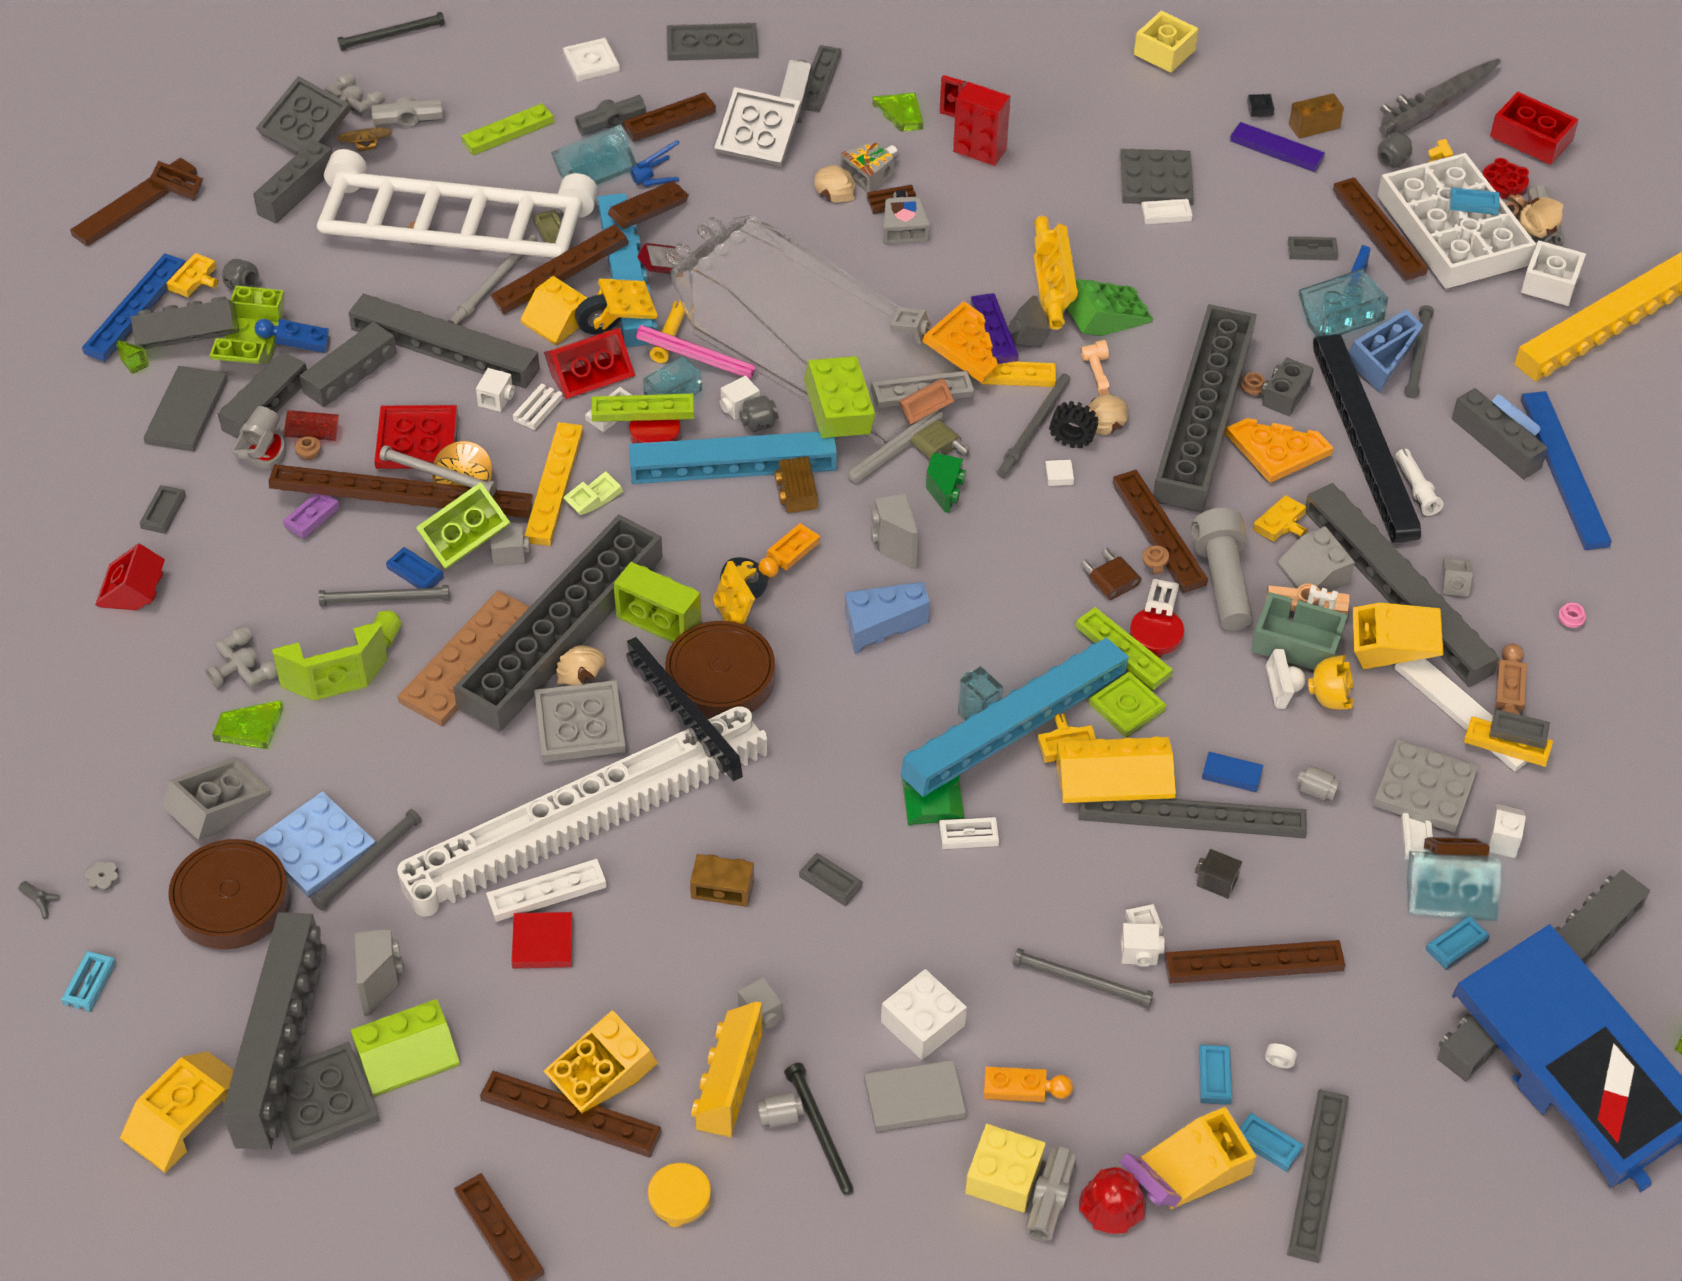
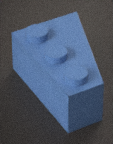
[1349,309,1423,393]

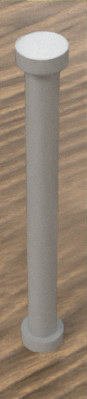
[380,445,497,496]

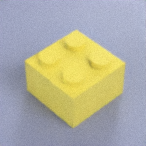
[1134,11,1199,73]
[965,1124,1046,1213]

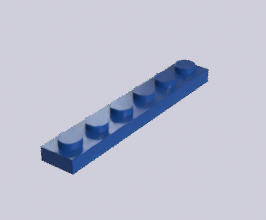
[82,253,186,362]

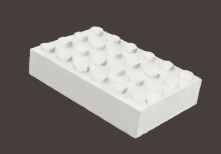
[1378,153,1536,289]

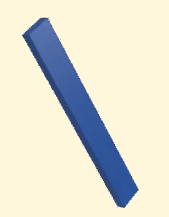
[1521,391,1612,550]

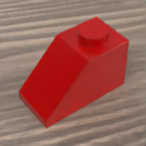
[939,75,967,117]

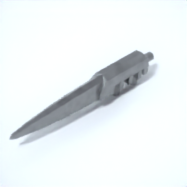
[1379,58,1501,134]

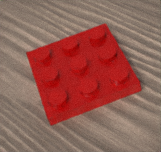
[374,405,458,469]

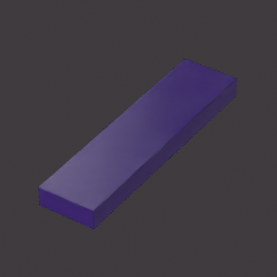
[1230,122,1325,172]
[971,293,1019,364]

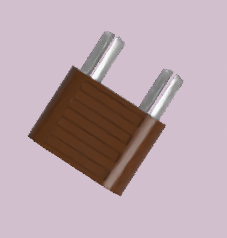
[1081,548,1142,600]

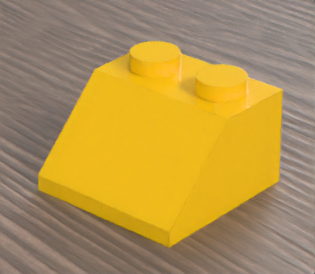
[520,276,590,346]

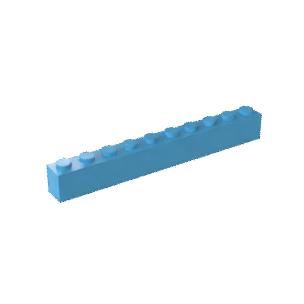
[900,637,1129,797]

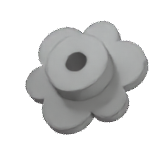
[84,861,118,890]

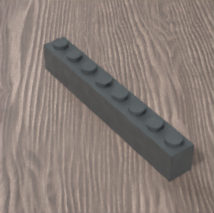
[348,293,540,389]

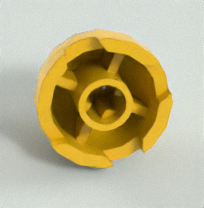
[1308,655,1354,710]

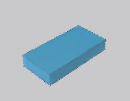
[1449,187,1499,215]
[1425,915,1490,970]
[1199,1045,1232,1104]
[1239,1113,1304,1172]

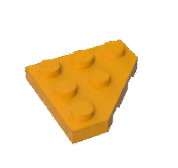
[922,301,998,383]
[1225,418,1334,483]

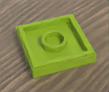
[1088,671,1167,738]

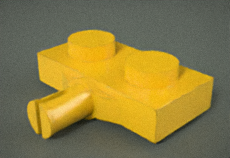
[167,253,219,298]
[1253,495,1308,542]
[1037,713,1097,763]

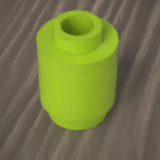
[373,610,402,648]

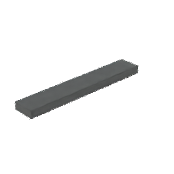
[1287,1089,1349,1263]

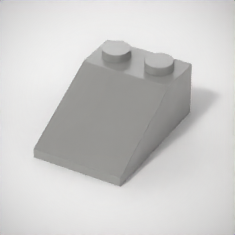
[162,757,271,840]

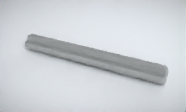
[847,410,944,483]

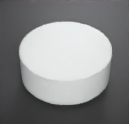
[1265,1043,1297,1068]

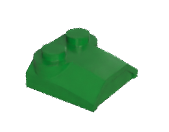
[902,775,964,826]

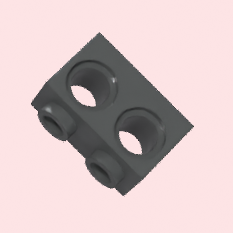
[1261,357,1314,417]

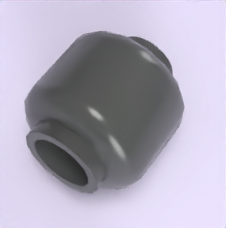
[1377,132,1412,167]
[222,259,259,290]
[739,396,778,432]

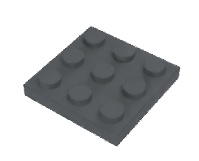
[256,76,352,154]
[1120,149,1194,205]
[279,1042,380,1155]

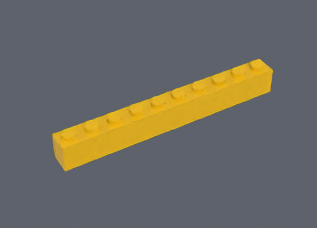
[1514,252,1682,382]

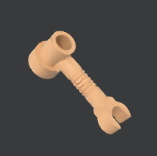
[1081,340,1109,396]

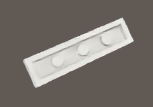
[486,859,607,922]

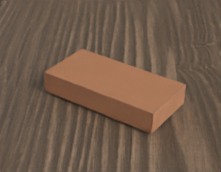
[898,378,955,424]

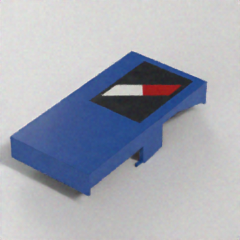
[1452,924,1682,1193]

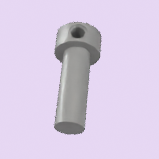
[1191,508,1253,631]

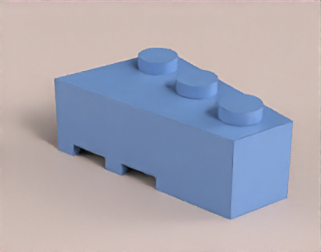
[845,582,929,654]

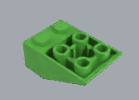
[1067,279,1154,336]

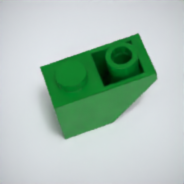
[926,452,966,513]

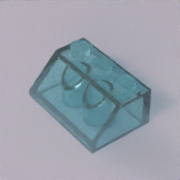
[551,124,637,185]
[1298,269,1388,336]
[1407,850,1502,921]

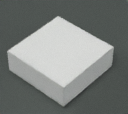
[1045,460,1074,486]
[1125,904,1163,934]

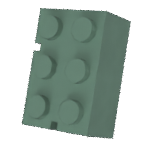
[1251,592,1348,670]

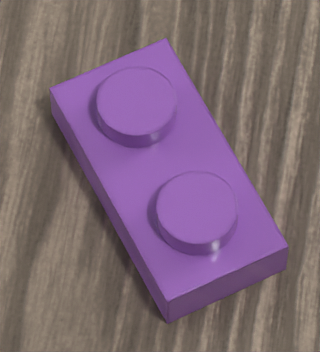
[283,494,340,539]
[1119,1153,1182,1207]

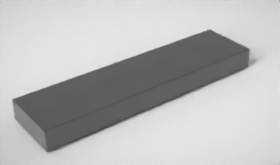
[805,45,842,112]

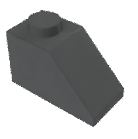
[1008,295,1051,348]

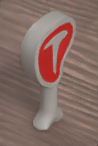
[246,410,305,470]

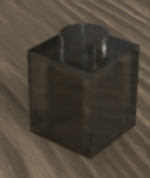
[1195,849,1243,899]

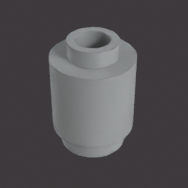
[1296,765,1341,801]
[758,1092,804,1128]

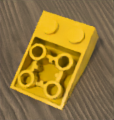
[1353,603,1444,669]
[544,1010,658,1113]
[1141,1107,1257,1210]

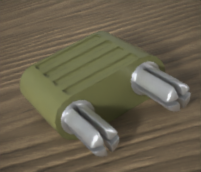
[911,420,970,460]

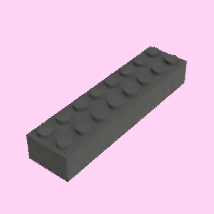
[222,912,326,1150]

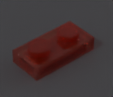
[284,410,339,441]

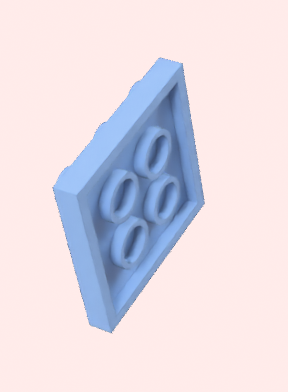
[254,791,376,898]

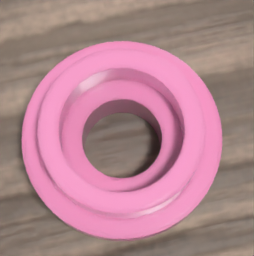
[1558,602,1586,628]

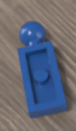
[254,319,329,353]

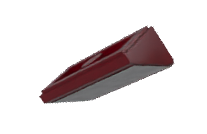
[637,243,687,275]

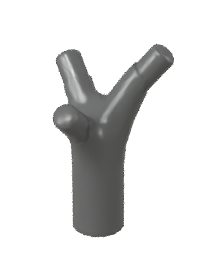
[18,881,60,919]

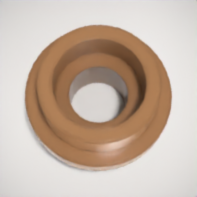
[1241,372,1266,395]
[295,436,321,460]

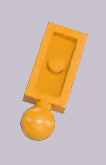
[758,523,820,578]
[984,1067,1073,1102]

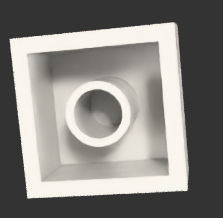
[1521,240,1586,306]
[881,969,967,1060]

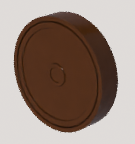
[665,621,775,719]
[168,839,290,949]

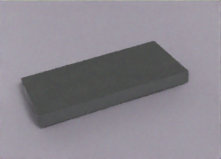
[667,23,758,61]
[143,366,227,451]

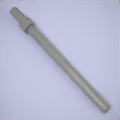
[448,234,537,325]

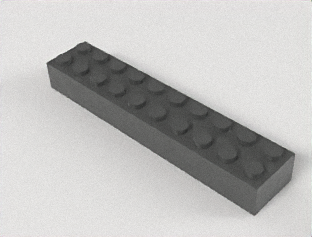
[1153,304,1257,512]
[453,514,663,732]

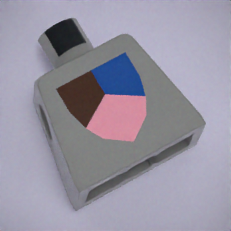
[883,190,929,244]

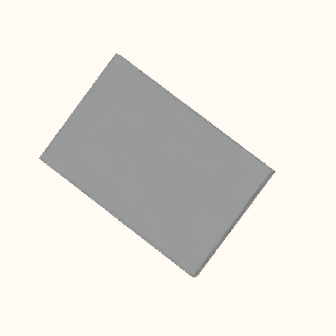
[864,1060,966,1132]

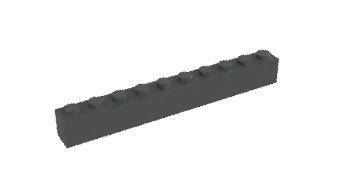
[1305,483,1499,687]
[1437,870,1650,1082]

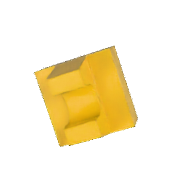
[1428,139,1453,163]

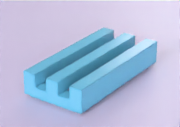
[61,951,116,1012]

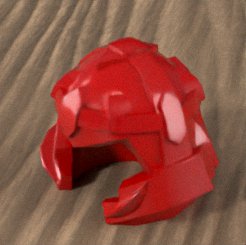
[1079,1167,1146,1234]

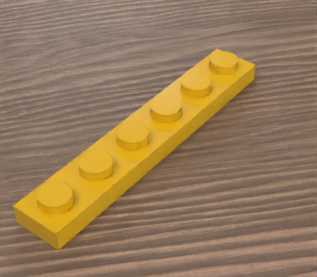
[524,422,583,546]

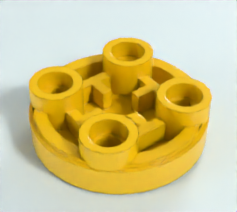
[648,1163,711,1227]

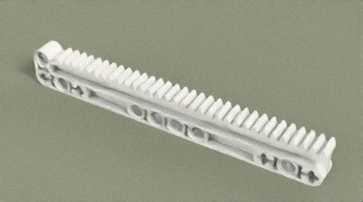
[397,707,767,917]

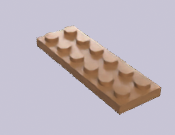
[398,590,529,726]

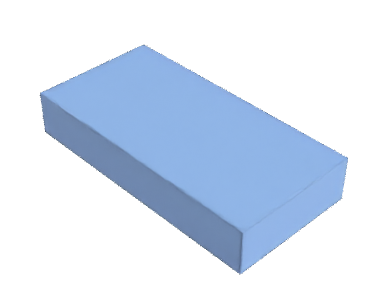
[1492,394,1541,436]

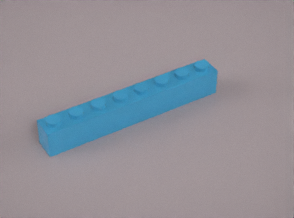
[598,193,658,347]
[629,432,837,484]

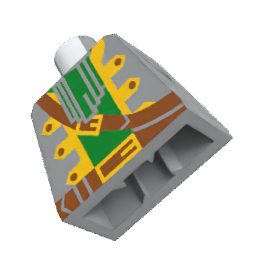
[841,141,899,192]

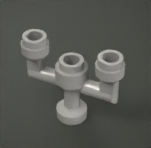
[325,72,385,114]
[205,625,278,688]

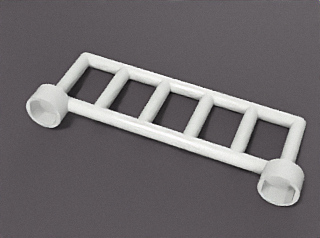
[317,149,598,258]

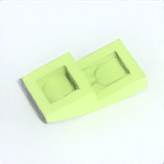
[563,471,624,515]

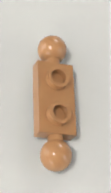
[1495,643,1527,715]

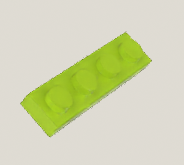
[461,103,554,155]
[591,394,694,422]
[1075,607,1173,690]

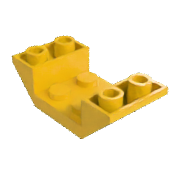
[120,1051,234,1173]

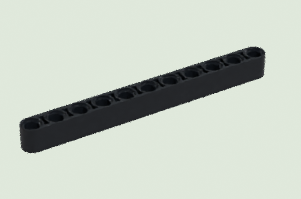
[1313,333,1421,543]

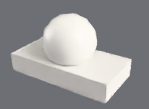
[1265,649,1306,709]

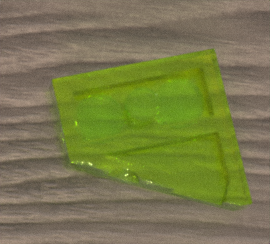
[872,92,923,132]
[212,700,284,749]

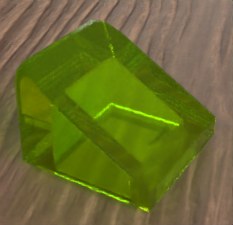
[116,340,149,374]

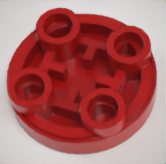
[1482,158,1529,199]
[629,419,681,444]
[1129,608,1184,658]

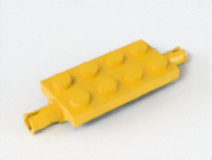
[1033,216,1078,330]

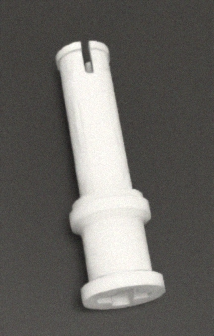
[1395,449,1444,516]

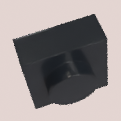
[1247,94,1274,117]

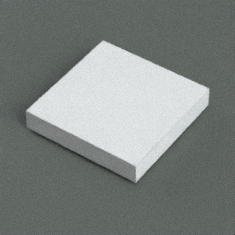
[563,38,620,82]

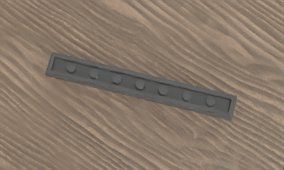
[1078,799,1307,838]

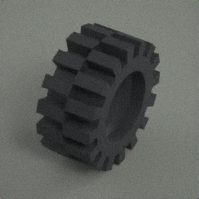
[1049,401,1099,448]

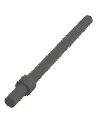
[997,374,1070,478]

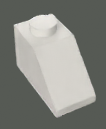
[1488,804,1526,858]

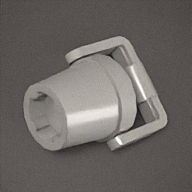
[232,406,280,459]

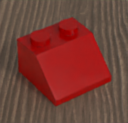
[95,543,165,611]

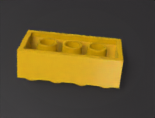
[1056,736,1176,803]
[691,1001,763,1138]

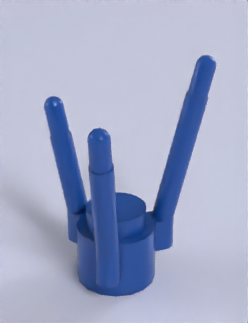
[630,140,680,187]

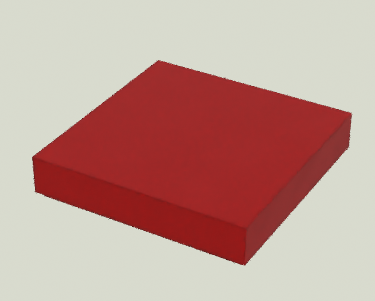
[511,912,573,969]

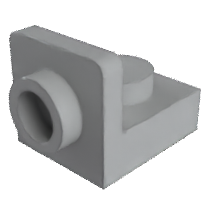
[889,307,931,344]
[1442,557,1473,597]

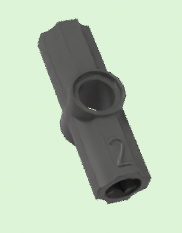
[575,95,646,135]

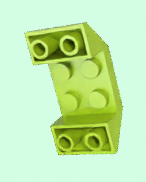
[209,286,285,364]
[272,622,388,701]

